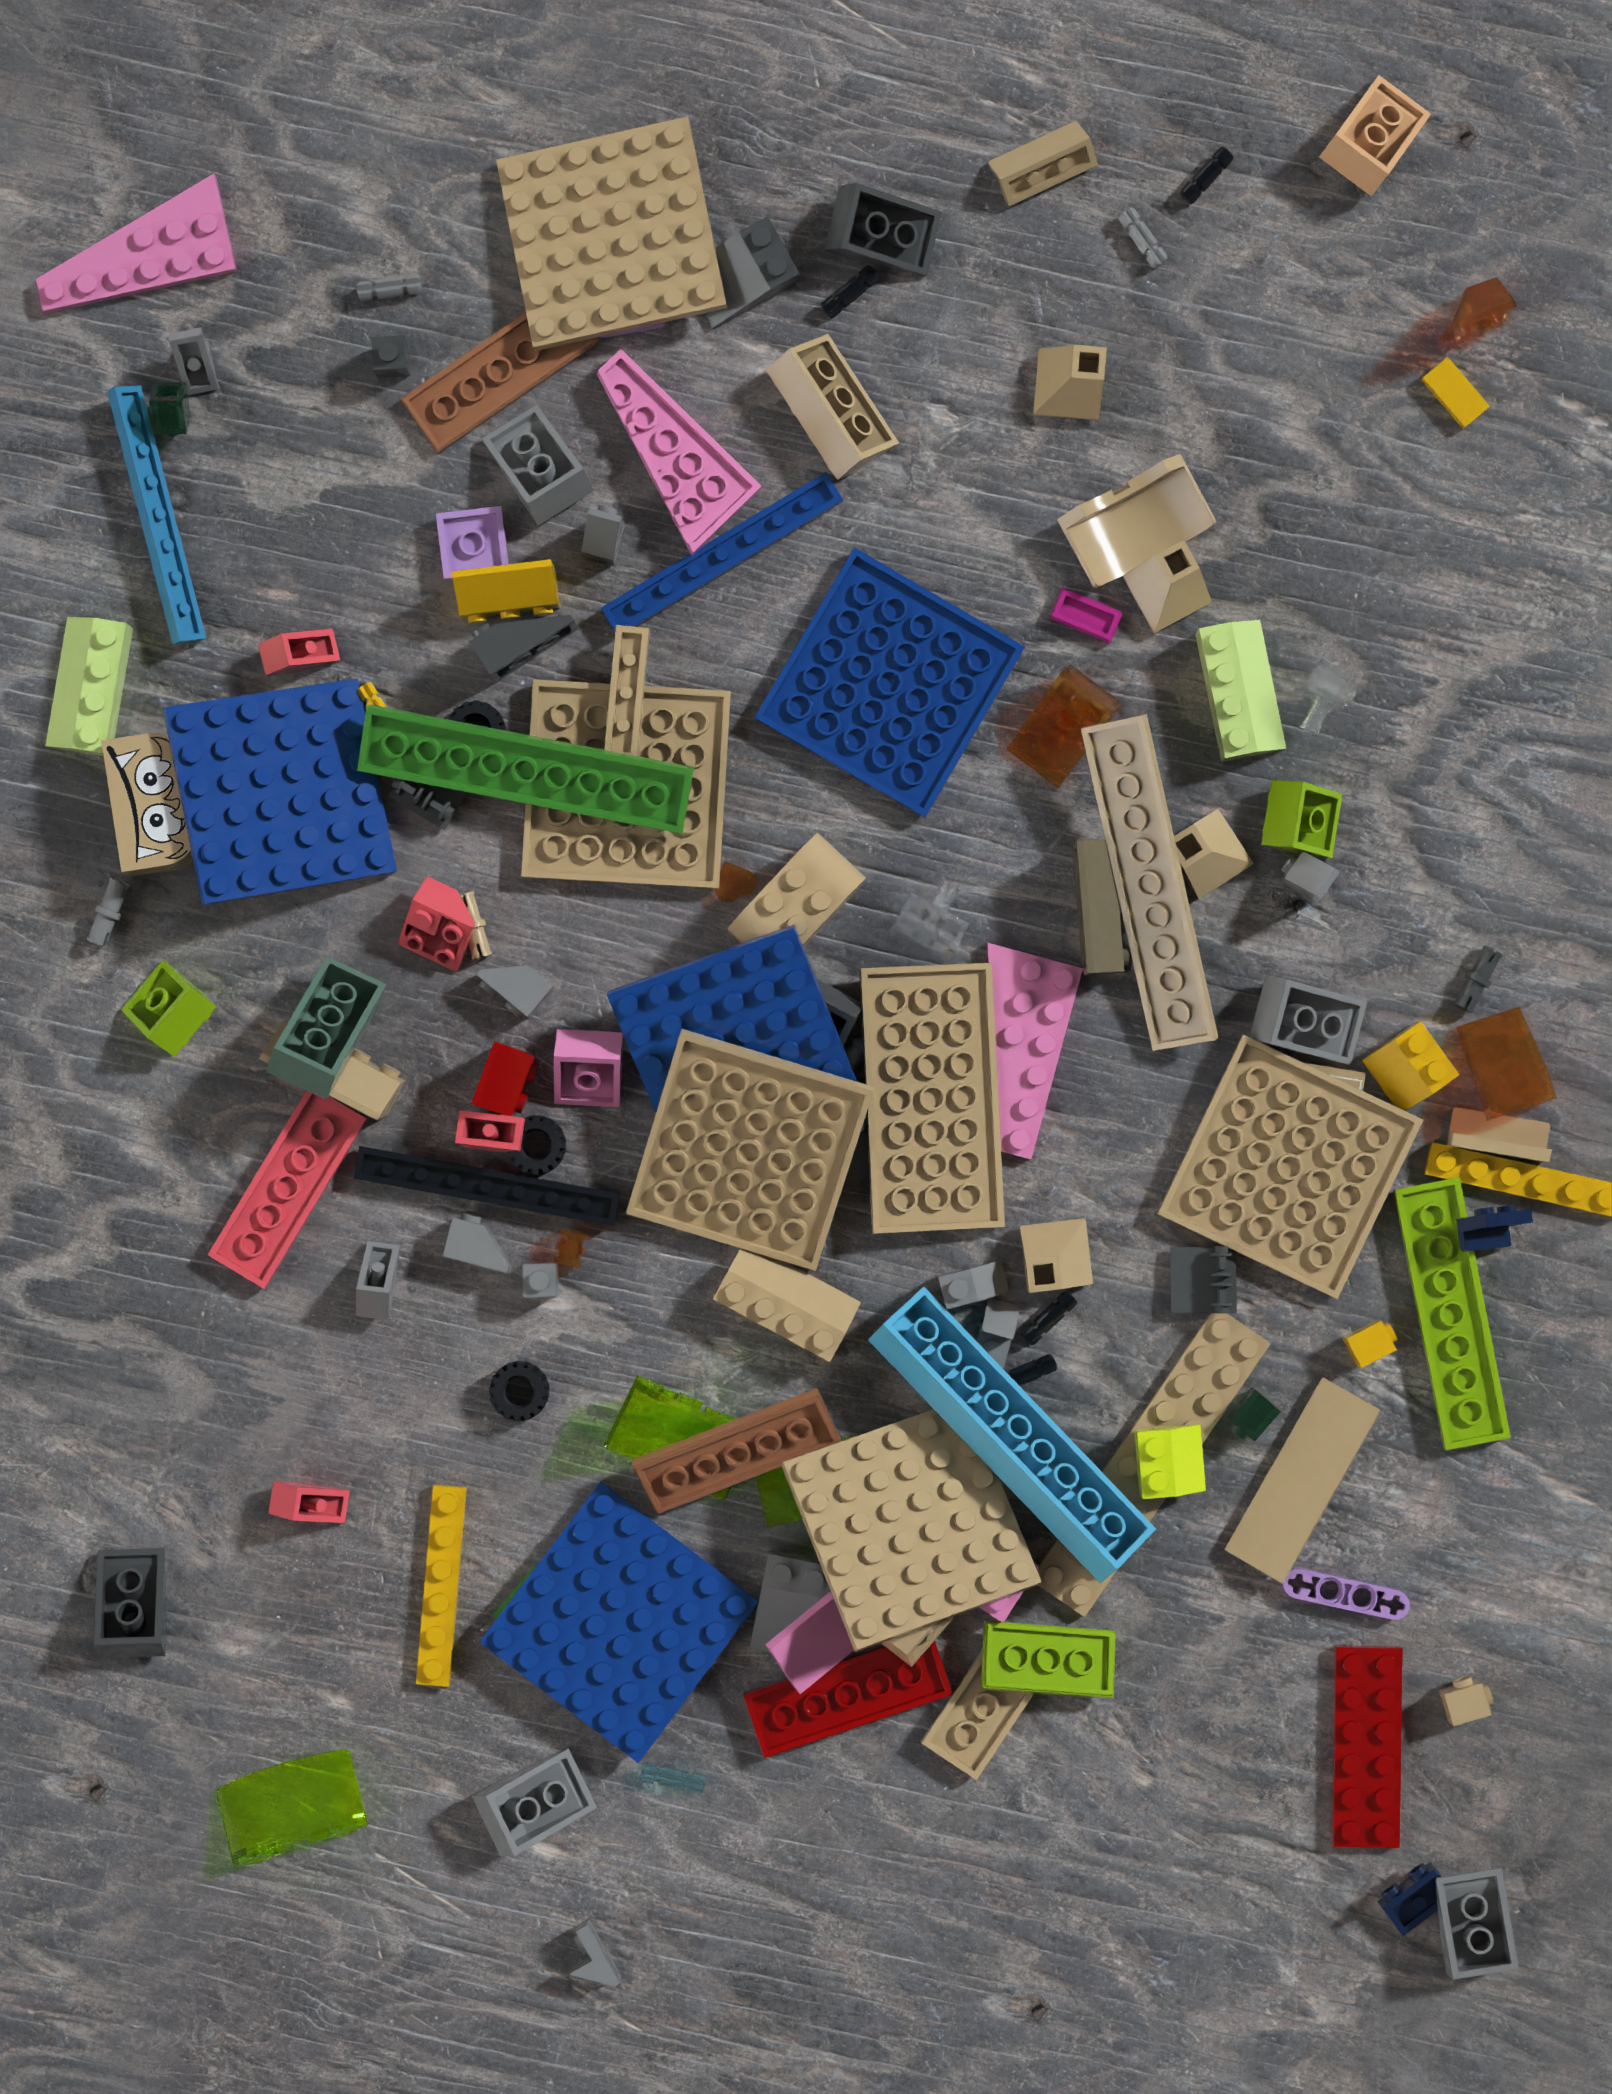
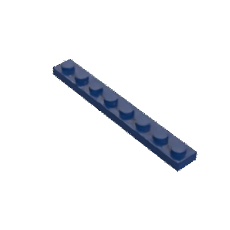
[601,472,843,632]

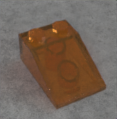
[1006,664,1123,789]
[1456,1007,1557,1121]

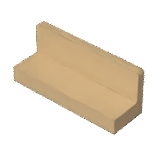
[988,121,1098,206]
[1446,1107,1552,1162]

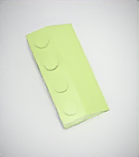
[45,617,133,756]
[1195,620,1286,762]

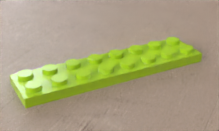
[1393,1177,1511,1450]

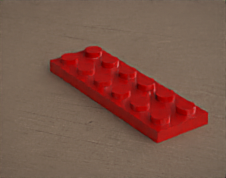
[743,1640,953,1758]
[1332,1645,1403,1848]

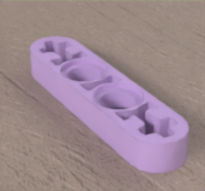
[1281,1567,1410,1620]

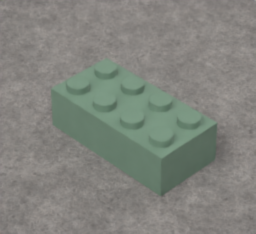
[266,956,387,1100]

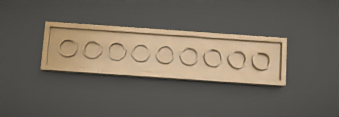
[1081,714,1218,1051]
[1037,1313,1271,1617]

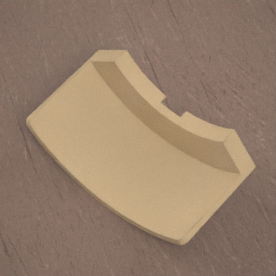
[1057,454,1216,588]

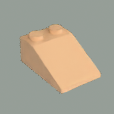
[1319,75,1431,196]

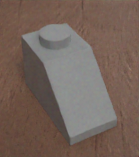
[1280,851,1340,903]
[442,1213,511,1273]
[356,1241,400,1320]
[937,1260,1009,1310]

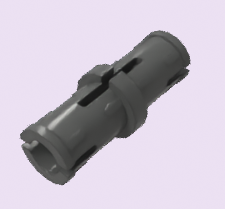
[1453,945,1503,1014]

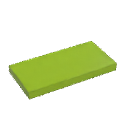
[981,1621,1116,1699]

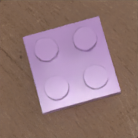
[436,506,509,581]

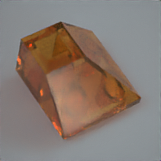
[1441,277,1517,344]

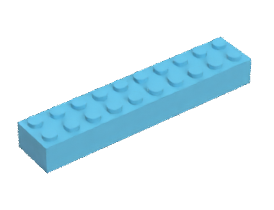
[868,1287,1156,1583]

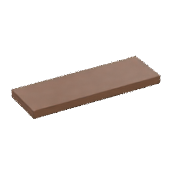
[400,312,600,455]
[631,1388,841,1515]

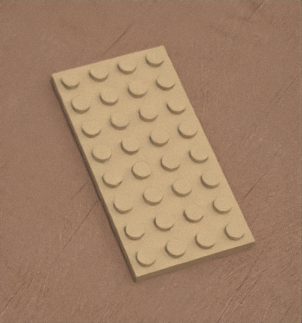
[859,963,1005,1234]

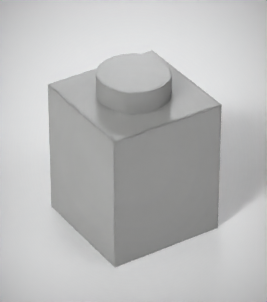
[522,1262,559,1298]

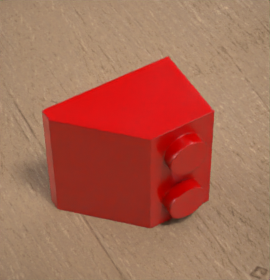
[471,1041,539,1116]

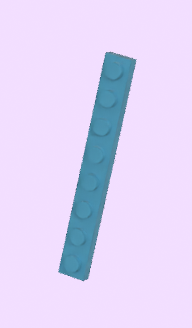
[107,385,206,645]

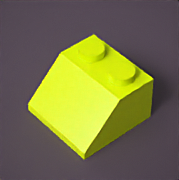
[1134,1424,1206,1499]

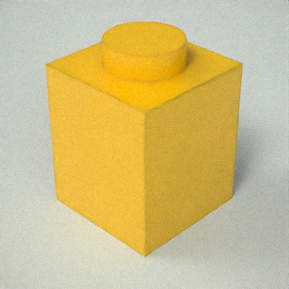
[1342,1319,1398,1368]

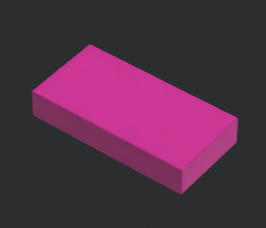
[1049,587,1123,644]

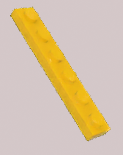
[1423,1142,1612,1217]
[416,1484,467,1687]

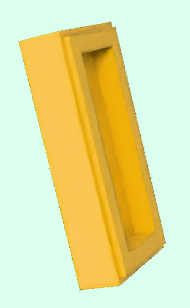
[1421,357,1490,430]

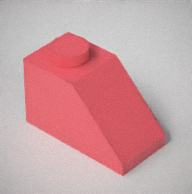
[258,629,340,676]
[455,1110,525,1152]
[268,1481,350,1523]

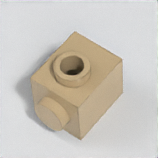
[1439,1676,1494,1727]

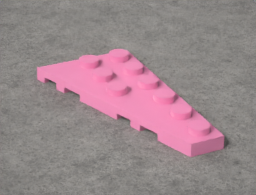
[36,174,237,314]
[597,349,762,556]
[987,942,1083,1159]

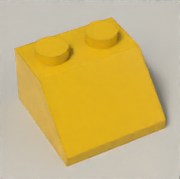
[1361,1021,1460,1111]

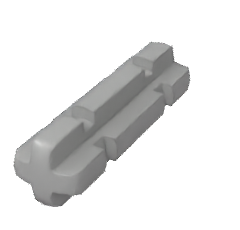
[1119,207,1167,268]
[357,274,422,301]

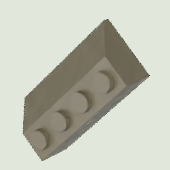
[1072,839,1130,976]

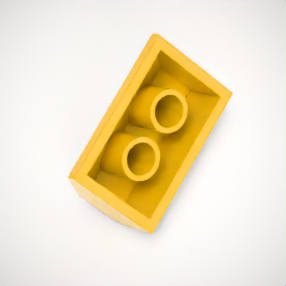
[452,559,560,624]

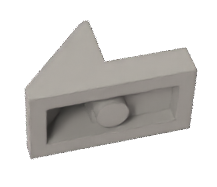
[169,327,218,396]
[976,1298,1020,1369]
[569,1919,622,1987]

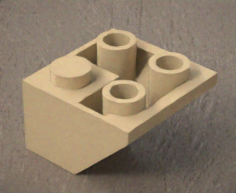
[1033,345,1107,421]
[1122,539,1212,634]
[1174,809,1254,900]
[1019,1218,1093,1293]

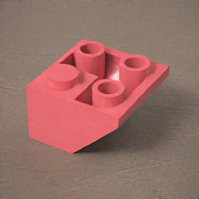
[397,876,475,972]

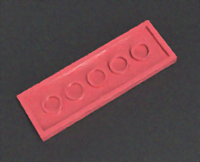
[208,1090,368,1289]

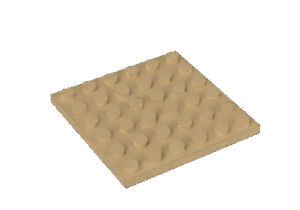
[496,116,727,351]
[521,679,731,889]
[626,1029,874,1271]
[1157,1034,1423,1299]
[781,1409,1042,1652]

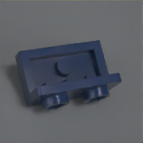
[1456,1205,1533,1252]
[1377,1862,1442,1936]

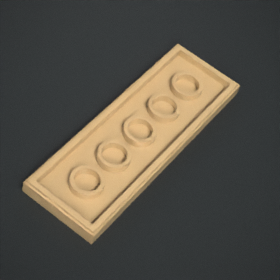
[1224,1377,1381,1584]

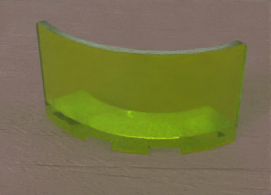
[604,1375,737,1500]
[216,1749,368,1867]

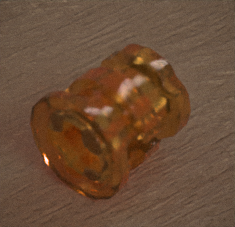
[553,1228,590,1267]

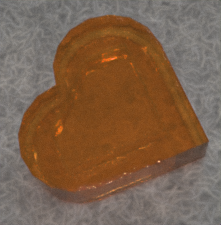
[715,861,757,903]

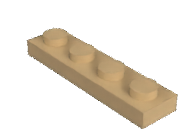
[604,625,650,756]

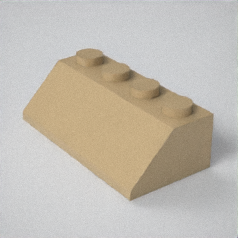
[766,334,899,480]
[259,1020,406,1120]
[713,1248,861,1362]

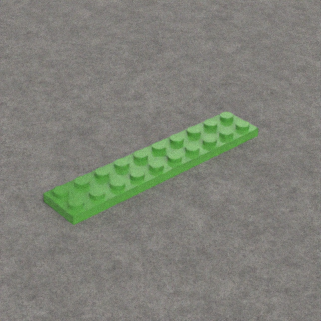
[357,704,694,834]

